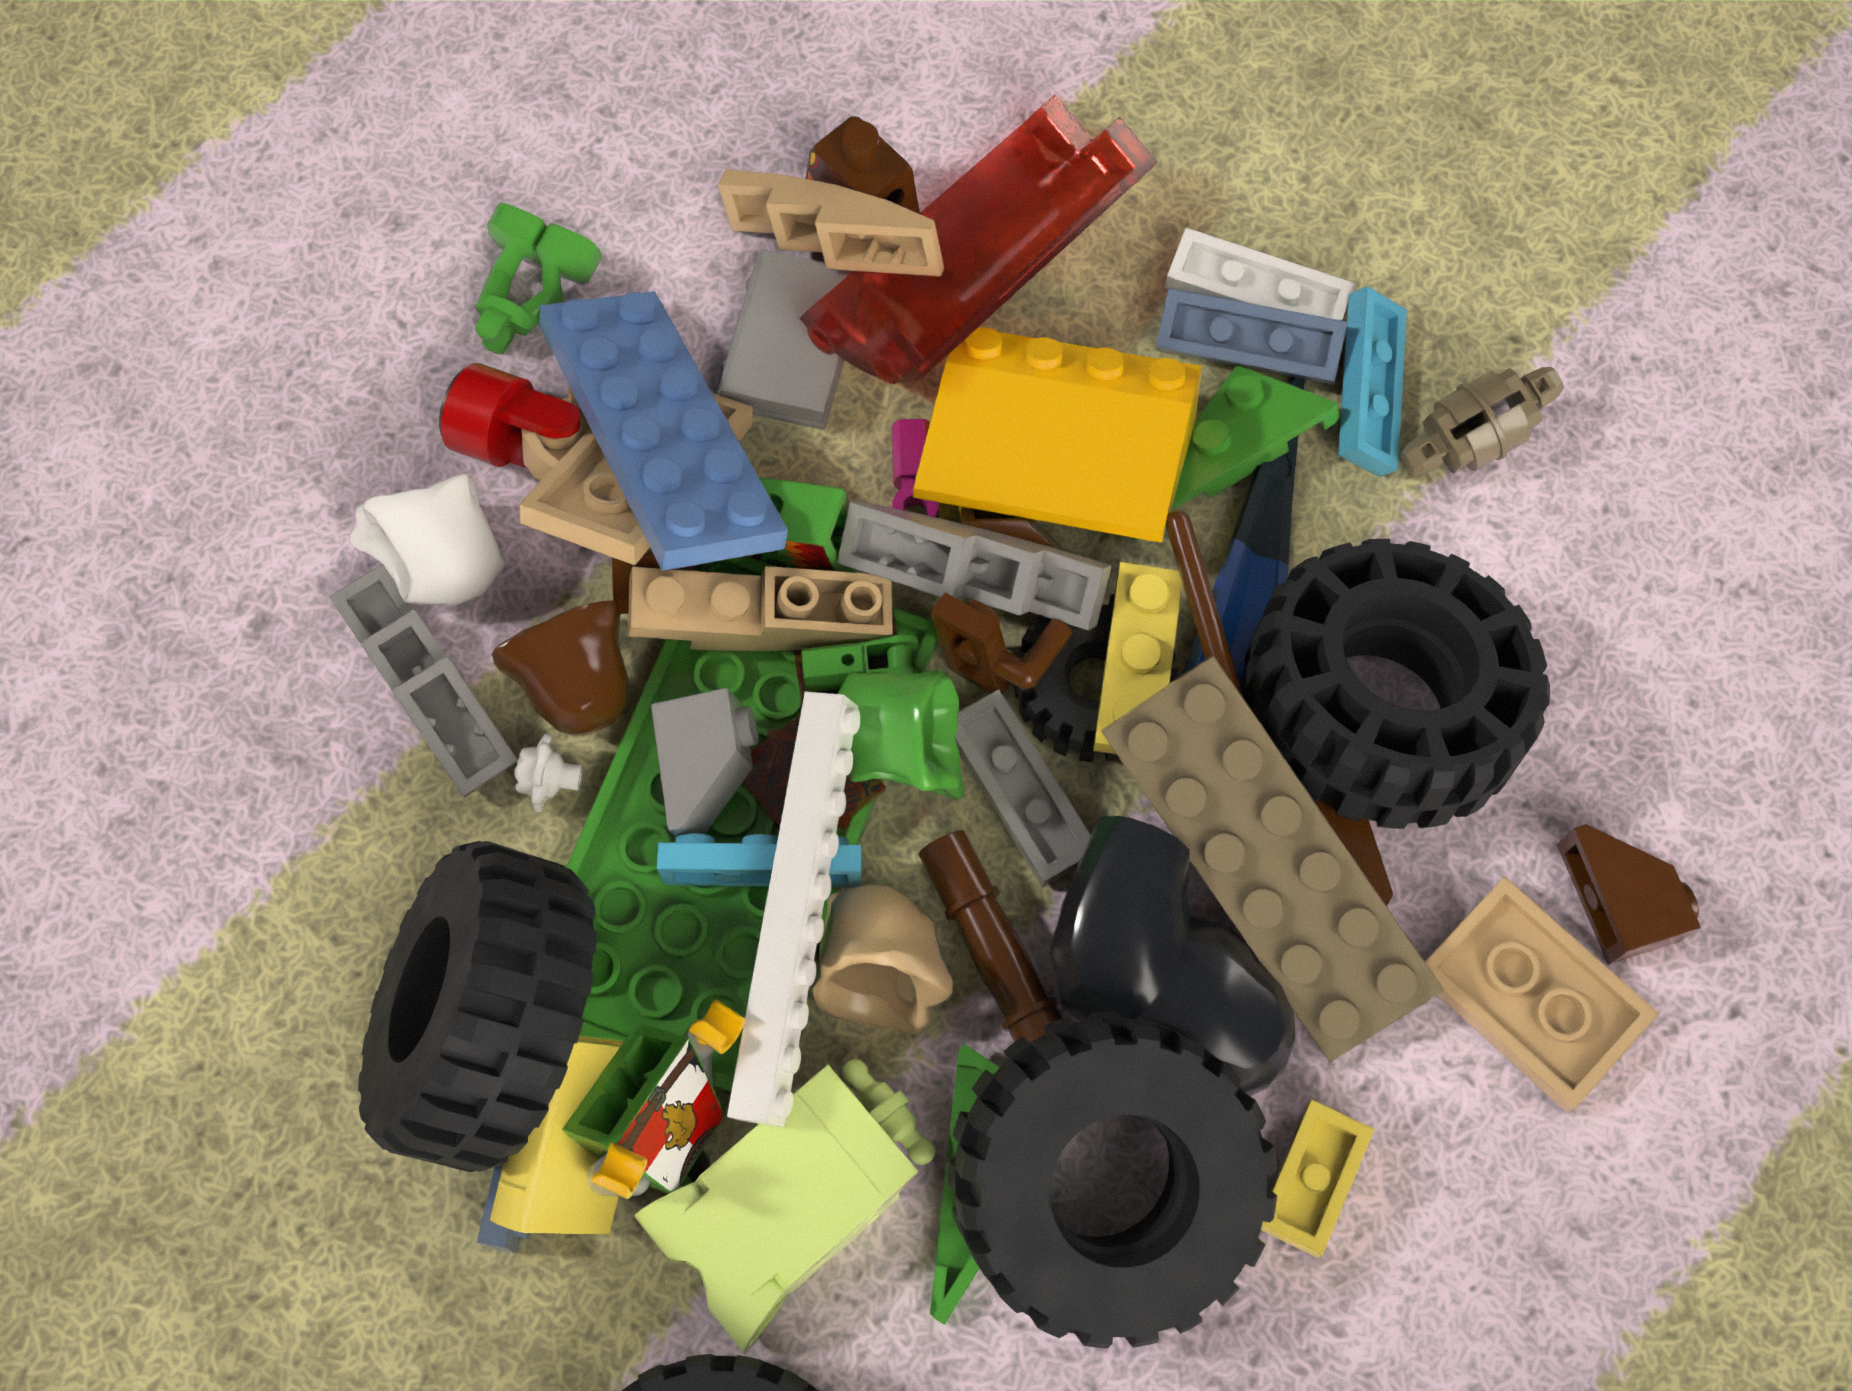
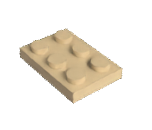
[1425,876,1660,1113]

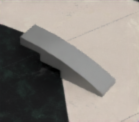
[837,500,1112,630]
[329,564,518,798]

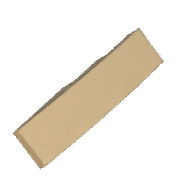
[718,169,944,276]

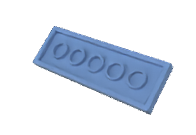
[539,291,788,571]

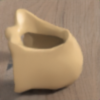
[812,883,953,1036]

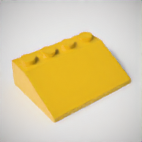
[913,326,1202,543]

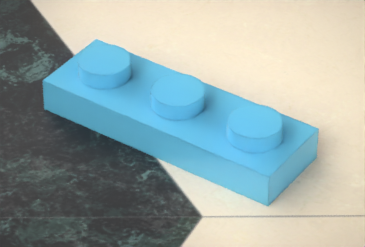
[1338,286,1407,477]
[657,833,862,888]

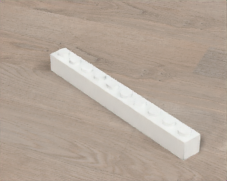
[727,692,860,1128]

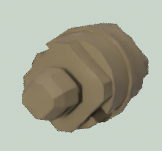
[1400,367,1564,476]

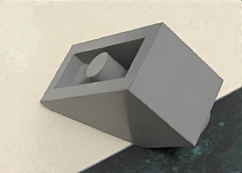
[651,688,758,837]

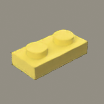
[1261,1099,1374,1258]

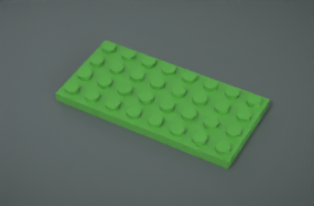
[566,556,939,1095]

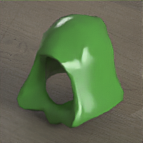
[838,670,964,801]

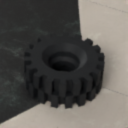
[1014,594,1178,762]

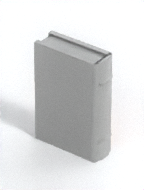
[716,250,864,430]

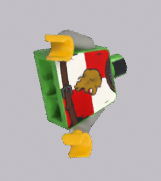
[562,999,746,1199]

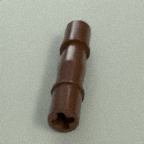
[918,830,1062,1042]

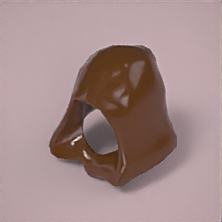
[491,600,629,736]

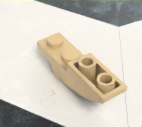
[628,566,893,651]

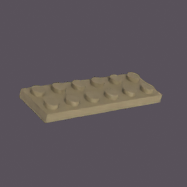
[1101,654,1444,1063]

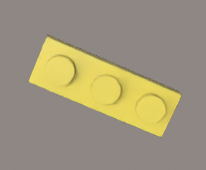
[1093,562,1182,754]

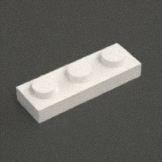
[1164,228,1355,321]

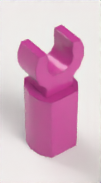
[891,419,939,518]

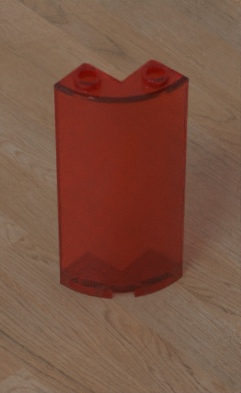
[799,94,1158,384]

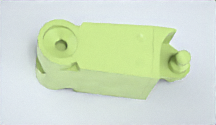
[634,1059,935,1354]

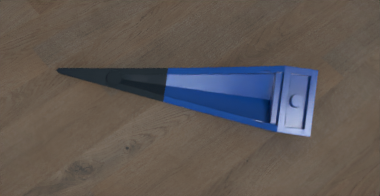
[1182,376,1305,708]

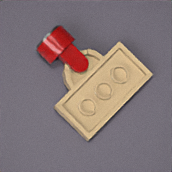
[439,363,753,565]

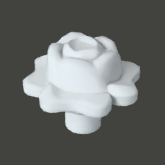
[515,733,582,813]

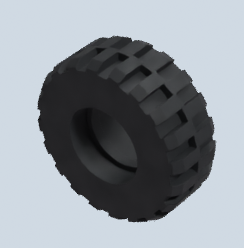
[1241,538,1550,829]
[358,841,597,1172]
[948,1012,1277,1349]

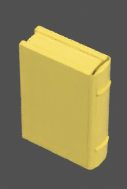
[490,1035,624,1235]

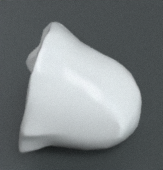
[350,473,505,606]

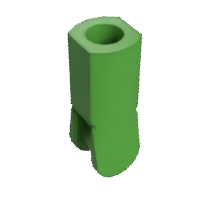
[802,635,921,692]

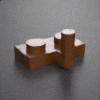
[930,592,1073,695]

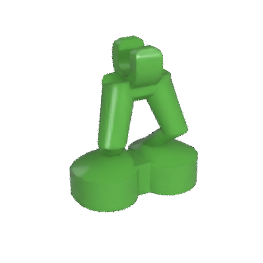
[475,203,602,354]

